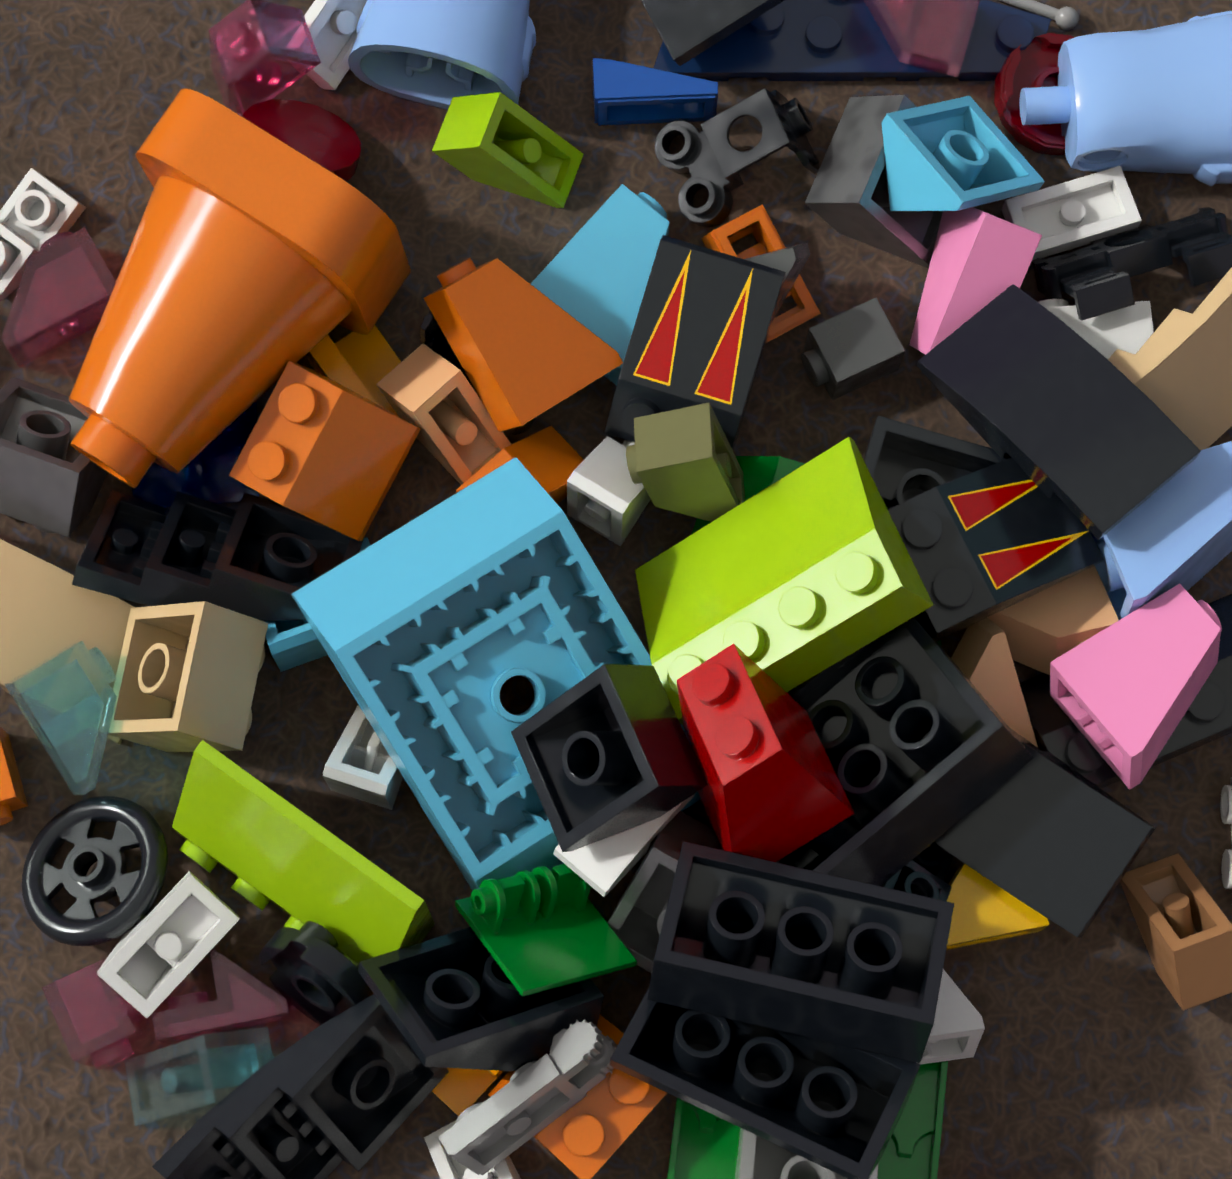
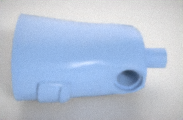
[348,0,536,110]
[1019,11,1232,187]

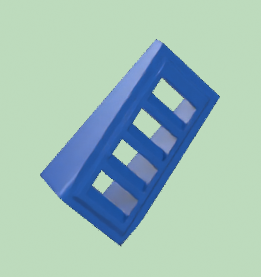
[592,58,718,126]

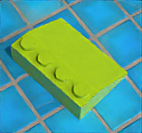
[635,437,934,725]
[172,740,435,966]

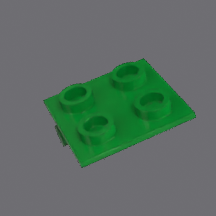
[455,864,637,997]

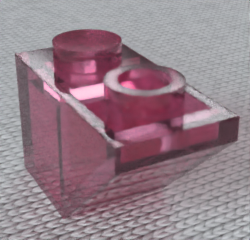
[864,0,980,77]

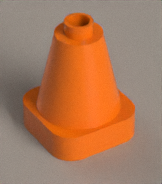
[68,88,411,488]

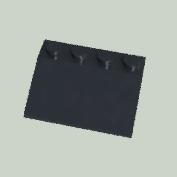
[777,617,1034,886]

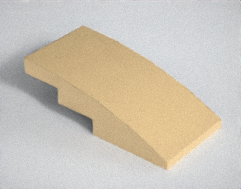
[1108,267,1232,450]
[0,539,136,745]

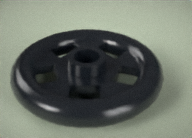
[22,796,168,947]

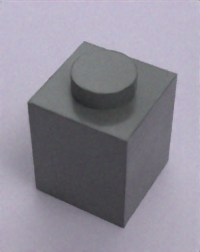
[801,297,905,401]

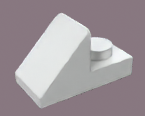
[97,871,240,1019]

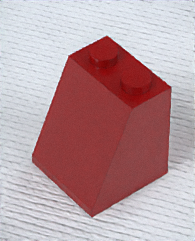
[677,643,855,862]

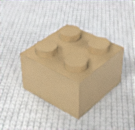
[104,601,268,752]

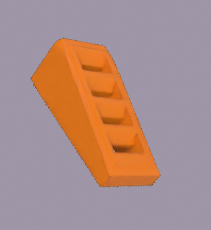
[701,204,821,344]

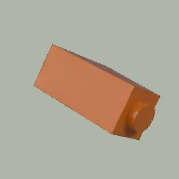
[424,257,623,432]

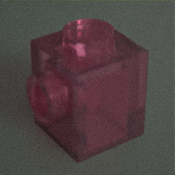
[42,959,145,1070]

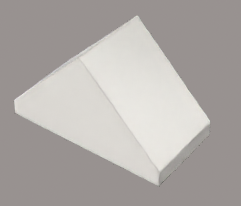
[323,705,403,810]

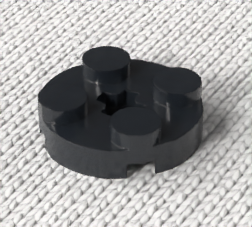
[259,921,373,1025]

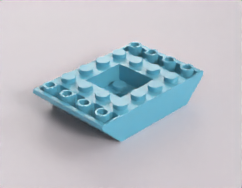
[291,457,701,891]

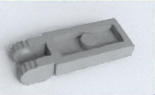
[438,1019,618,1176]

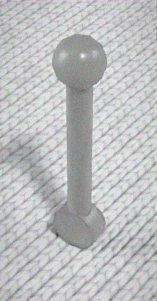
[998,0,1079,31]

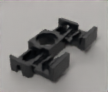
[1032,207,1232,321]

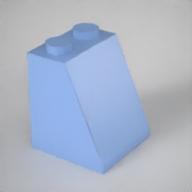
[1090,441,1232,620]

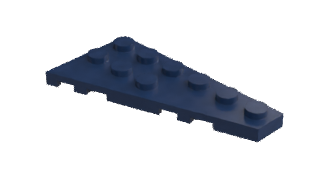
[654,0,1051,81]

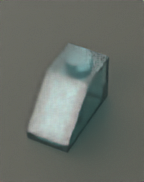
[5,641,117,795]
[124,1027,274,1126]

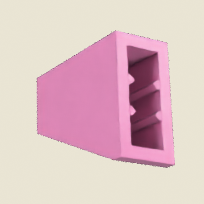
[909,207,1042,355]
[1050,583,1222,790]

